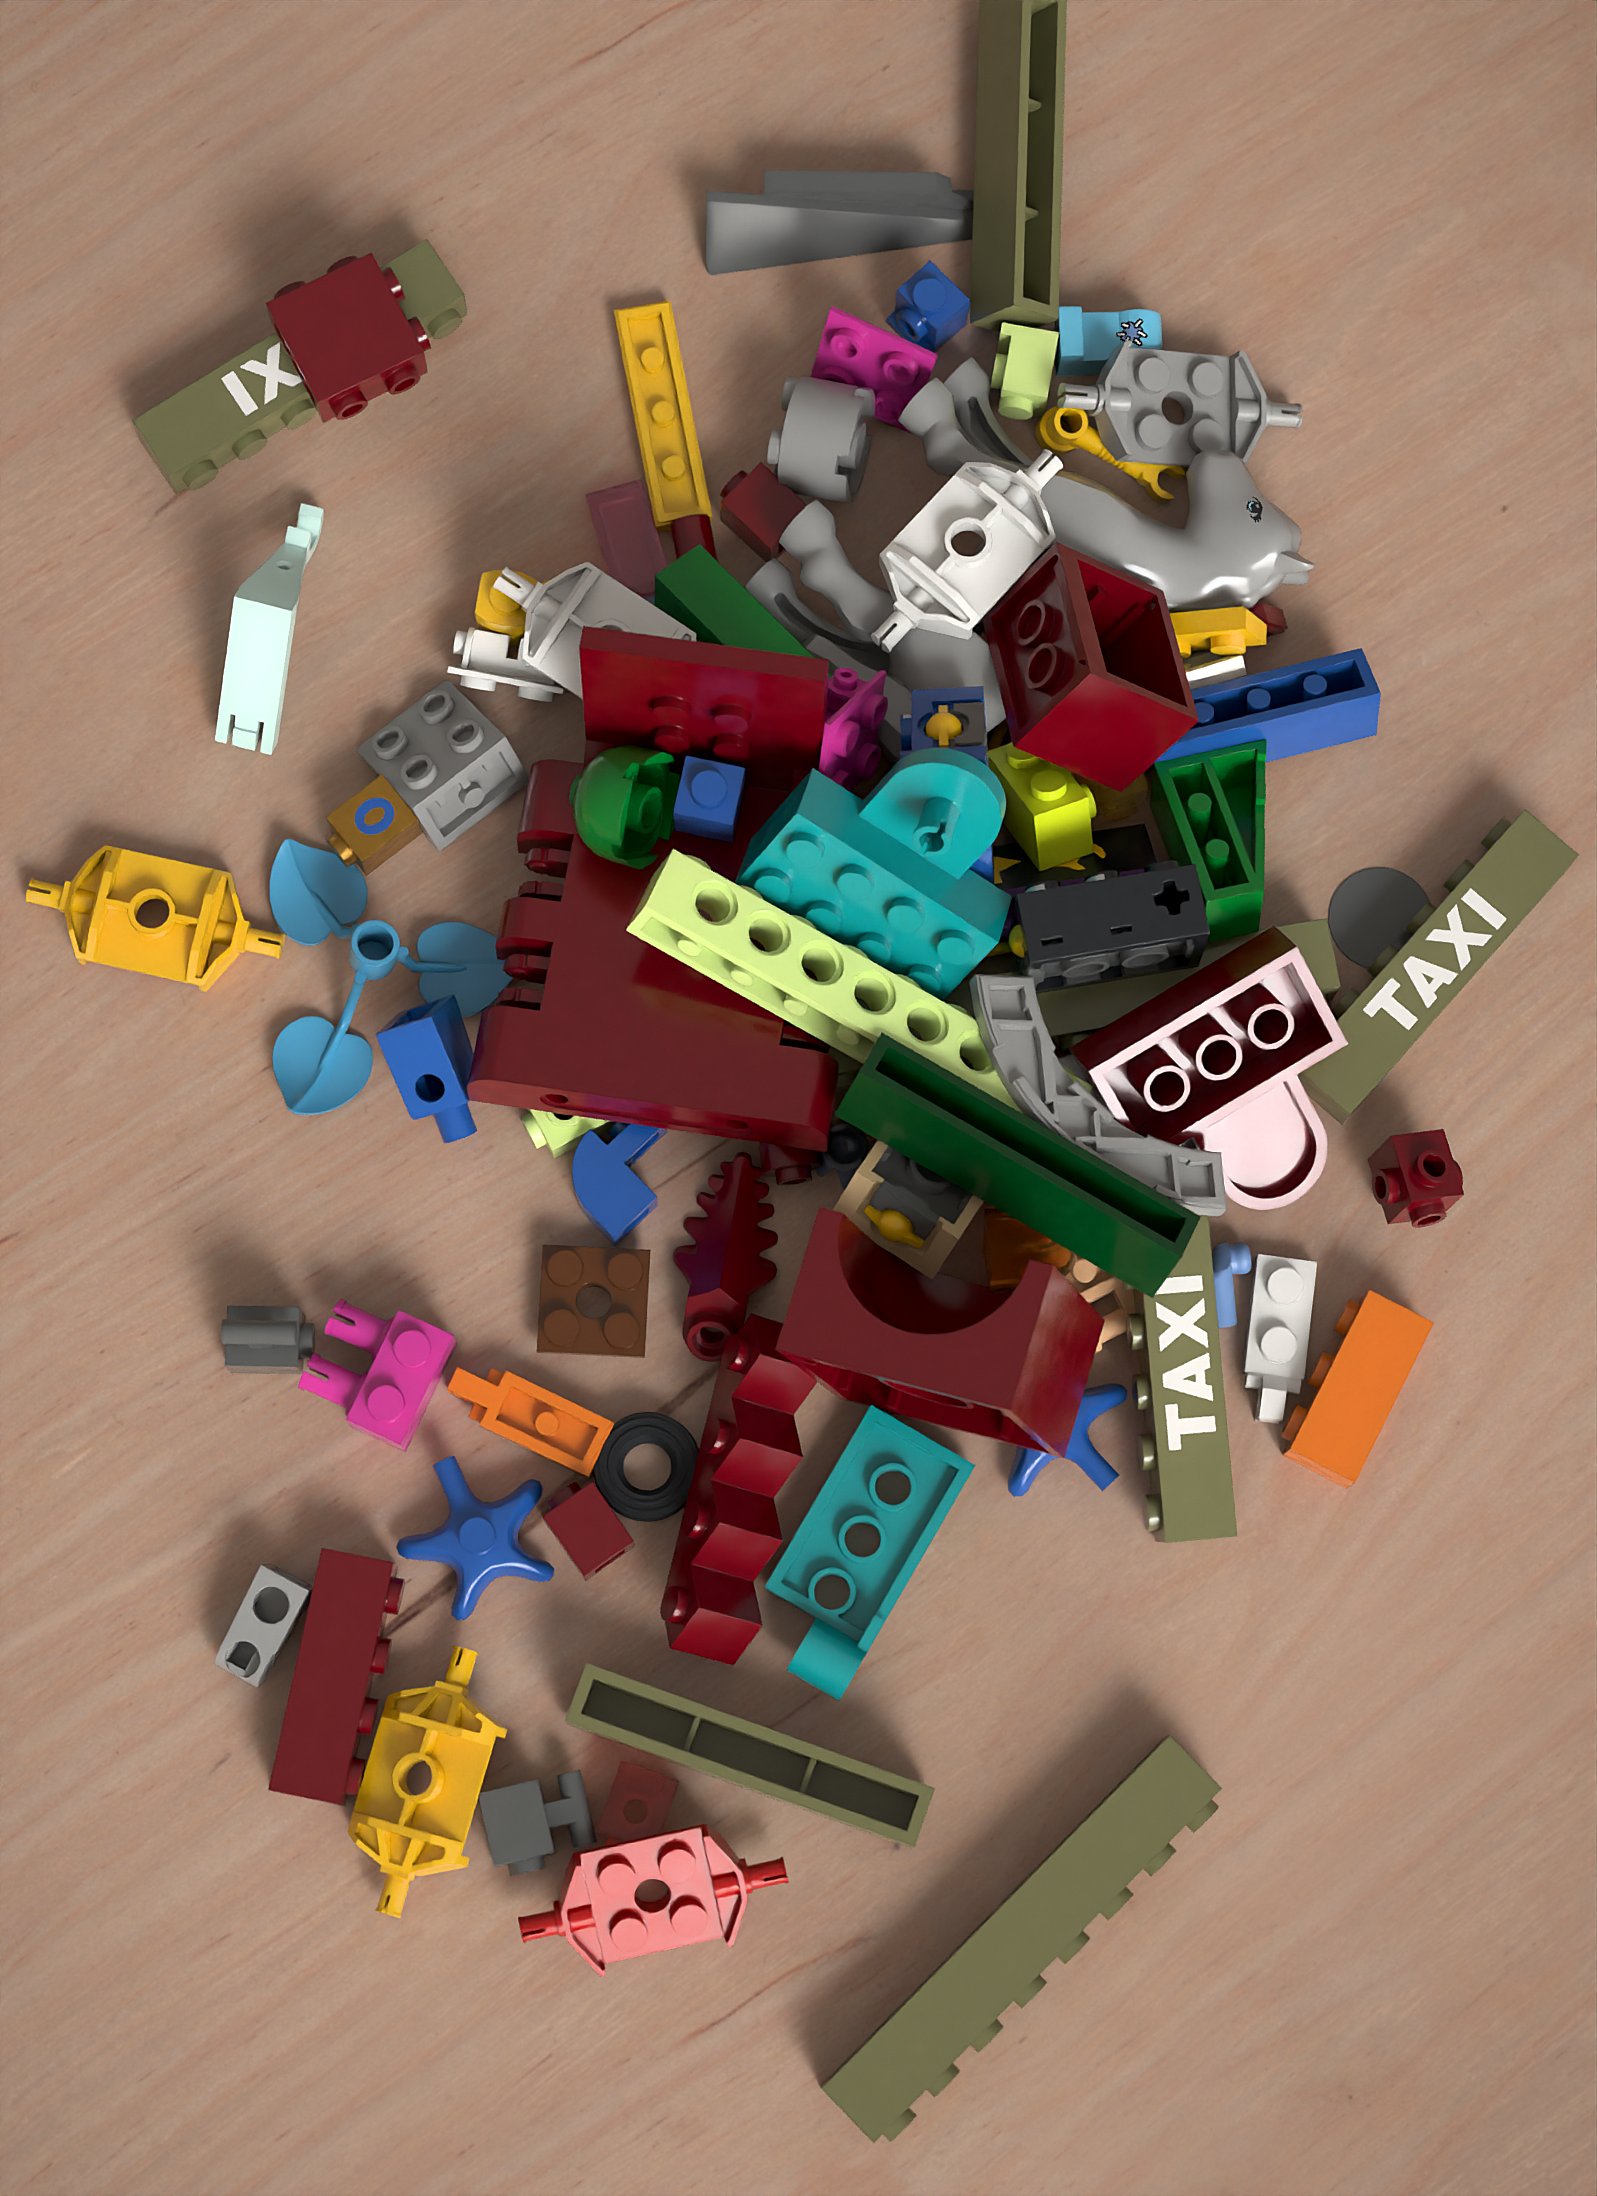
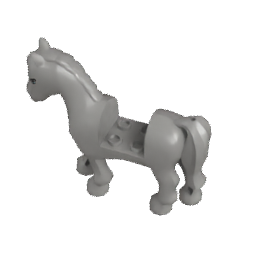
[744,357,1315,766]

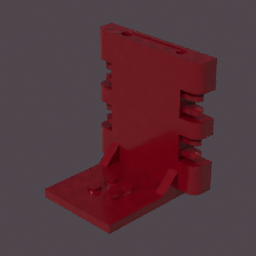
[467,626,839,1152]

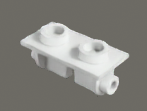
[447,627,568,702]

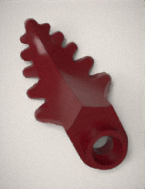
[673,1152,778,1362]

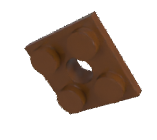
[537,1244,651,1358]

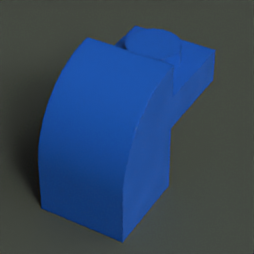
[572,1122,667,1247]

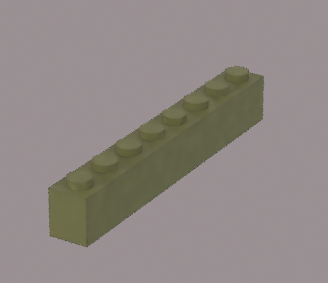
[820,1735,1222,2143]

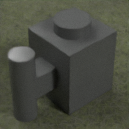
[221,1306,315,1374]
[478,1770,597,1876]

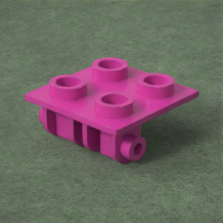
[810,306,938,434]
[819,668,888,792]

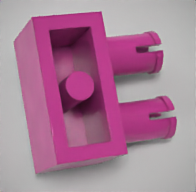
[298,1298,457,1453]

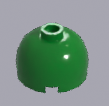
[570,745,681,869]

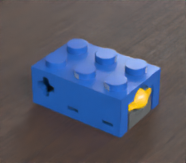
[900,686,995,885]

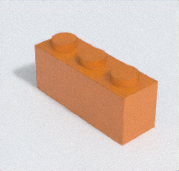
[1280,1289,1434,1489]

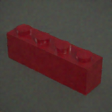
[268,1548,405,1807]

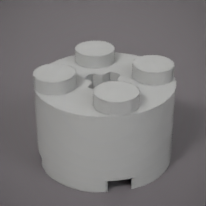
[767,376,875,504]

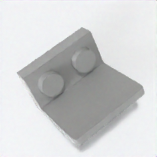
[357,680,529,852]

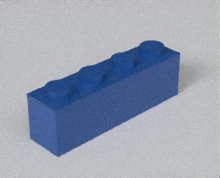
[1146,648,1381,786]

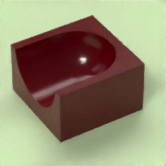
[776,1207,1105,1459]

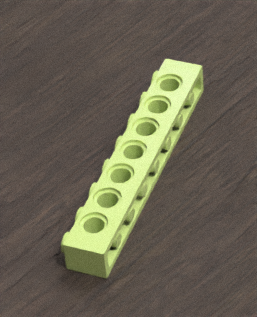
[626,849,1093,1114]

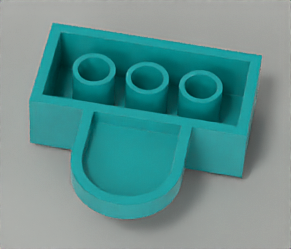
[735,748,1012,1001]

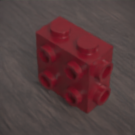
[266,252,431,423]

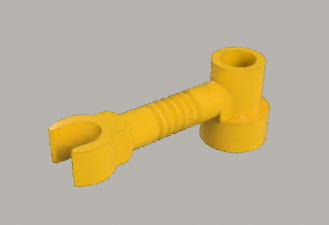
[1035,406,1186,503]

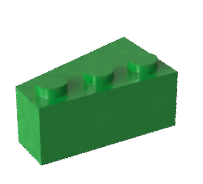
[1150,739,1267,943]

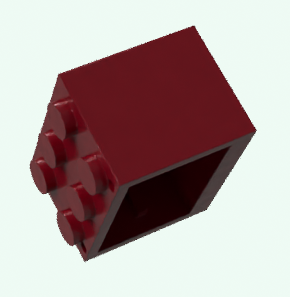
[982,542,1199,792]

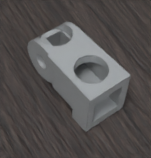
[214,1563,313,1688]

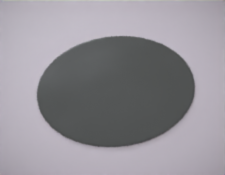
[1329,867,1430,968]

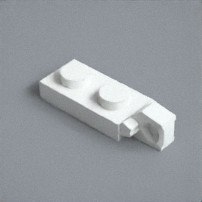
[1242,1254,1317,1424]

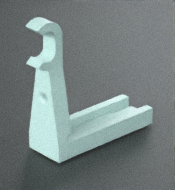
[215,503,324,755]

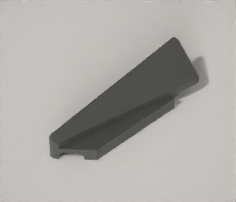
[706,170,974,275]

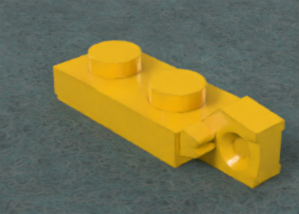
[1170,606,1267,660]

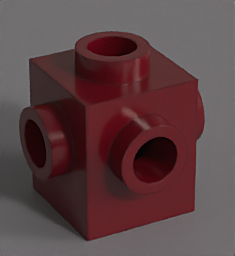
[1367,1129,1464,1228]

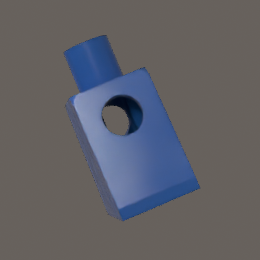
[376,994,477,1143]

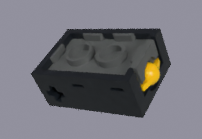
[1009,860,1210,994]

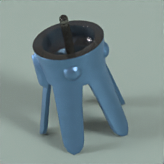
[816,1124,870,1190]

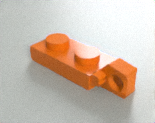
[447,1367,615,1479]

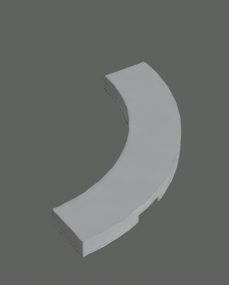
[969,974,1227,1216]

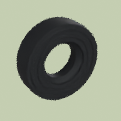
[593,1412,699,1522]

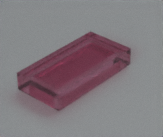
[585,479,667,597]

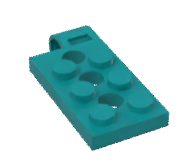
[764,1405,975,1701]

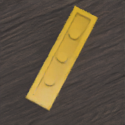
[614,300,713,533]

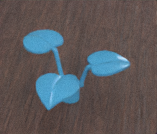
[269,839,515,1115]

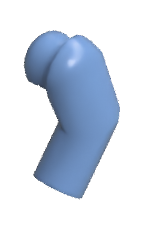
[1212,1241,1251,1328]

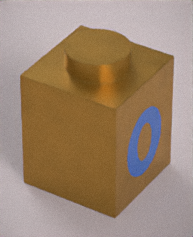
[326,774,422,876]

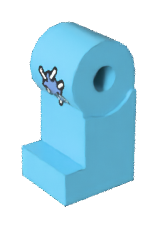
[1054,307,1163,376]

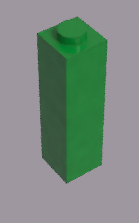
[655,544,833,710]

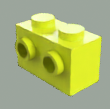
[988,742,1097,871]

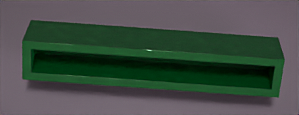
[834,1033,1201,1298]

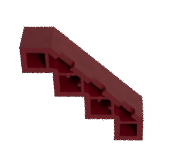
[660,1313,817,1665]

